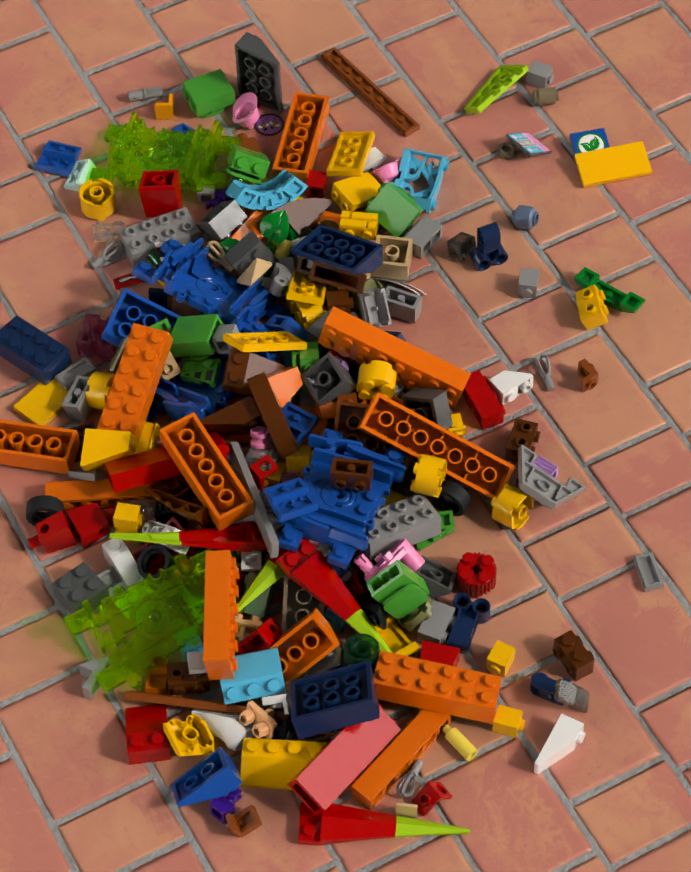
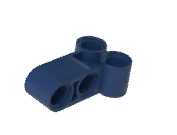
[469,222,508,271]
[447,593,490,653]

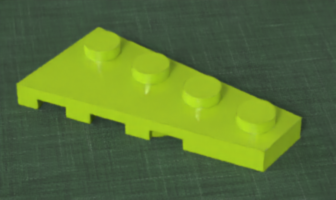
[464,65,529,114]

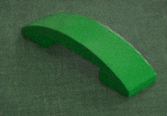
[574,267,645,313]

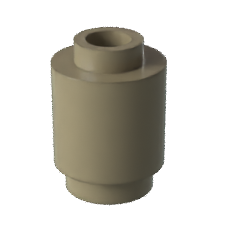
[533,87,559,105]

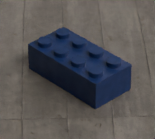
[0,315,72,386]

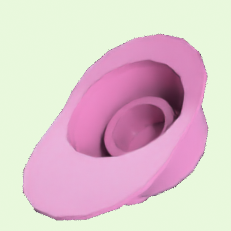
[232,92,260,129]
[370,156,402,183]

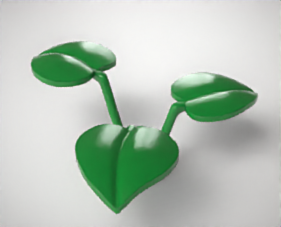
[213,210,289,288]

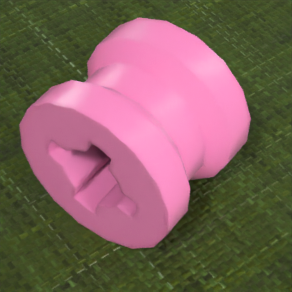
[250,426,269,449]

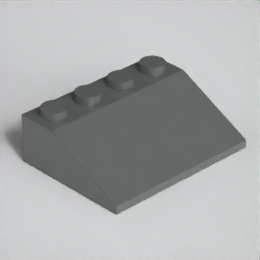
[235,32,283,114]

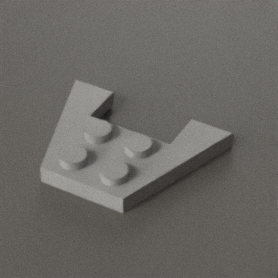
[518,444,586,510]

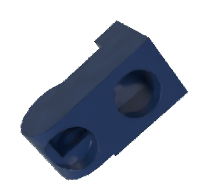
[530,672,571,706]

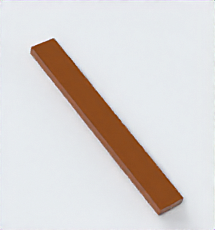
[321,47,420,137]
[125,690,291,720]

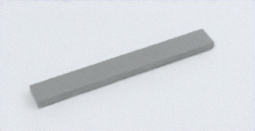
[230,441,279,558]

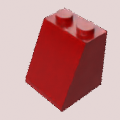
[138,170,184,218]

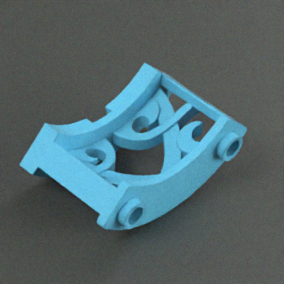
[394,147,450,214]
[225,169,308,210]

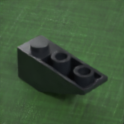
[354,590,387,630]

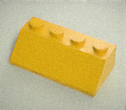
[240,738,327,790]

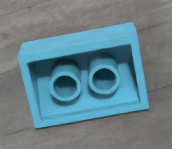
[220,647,286,705]

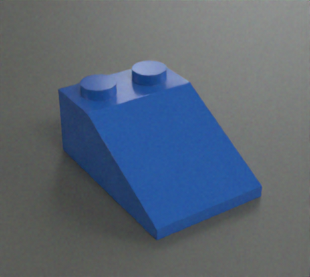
[171,746,242,807]

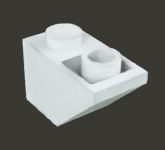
[489,370,533,405]

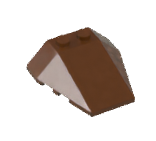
[144,475,243,528]

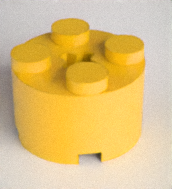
[79,178,117,221]
[291,301,327,330]
[357,360,397,400]
[85,371,115,410]
[410,454,447,498]
[491,483,534,530]

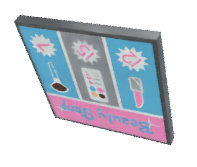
[505,132,552,156]

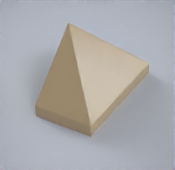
[237,258,272,287]

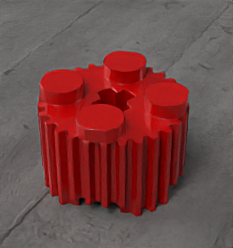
[456,552,497,599]

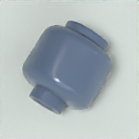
[511,205,539,230]

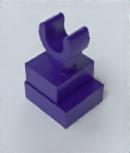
[206,182,234,210]
[210,788,242,824]

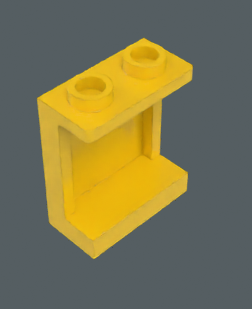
[331,171,381,211]
[359,614,420,665]

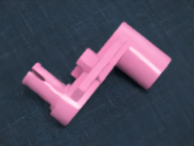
[353,538,425,582]

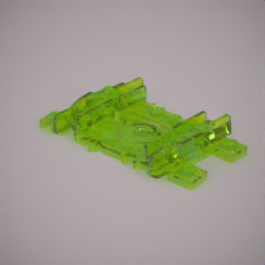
[89,112,241,192]
[64,548,246,694]

